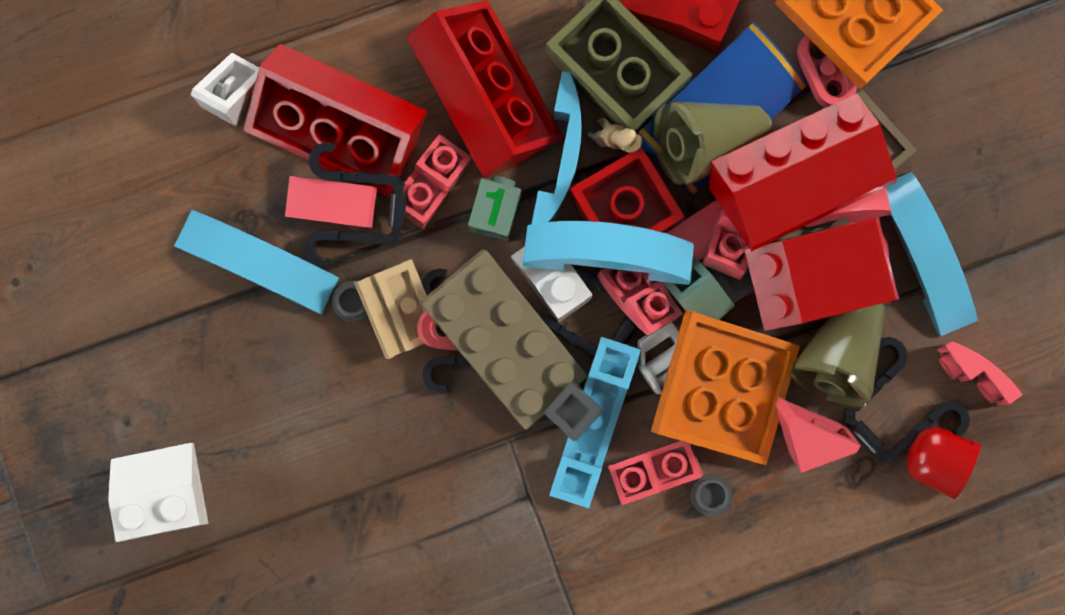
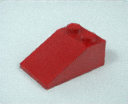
[618,0,740,54]
[744,216,899,331]

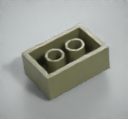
[546,0,692,134]

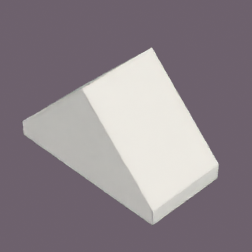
[191,53,259,127]

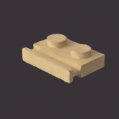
[354,259,443,359]

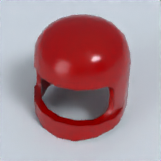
[906,427,982,499]

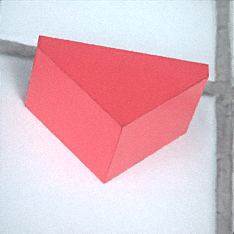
[775,398,861,473]

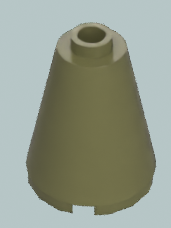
[653,101,773,185]
[790,304,886,409]

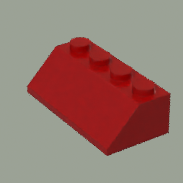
[406,0,565,178]
[243,44,427,198]
[709,93,897,252]

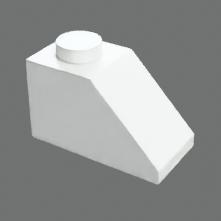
[511,247,592,323]

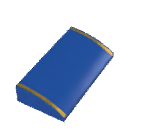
[637,22,807,197]

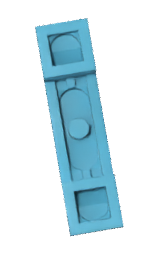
[532,71,582,224]
[886,172,978,337]
[174,210,340,315]
[523,221,694,285]
[549,337,641,509]

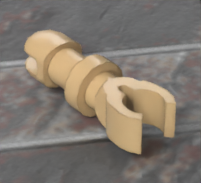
[588,118,642,153]

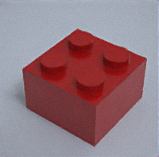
[569,146,685,233]

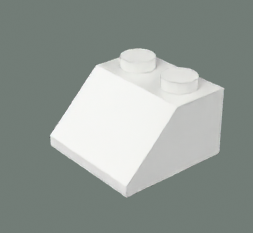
[108,443,209,542]

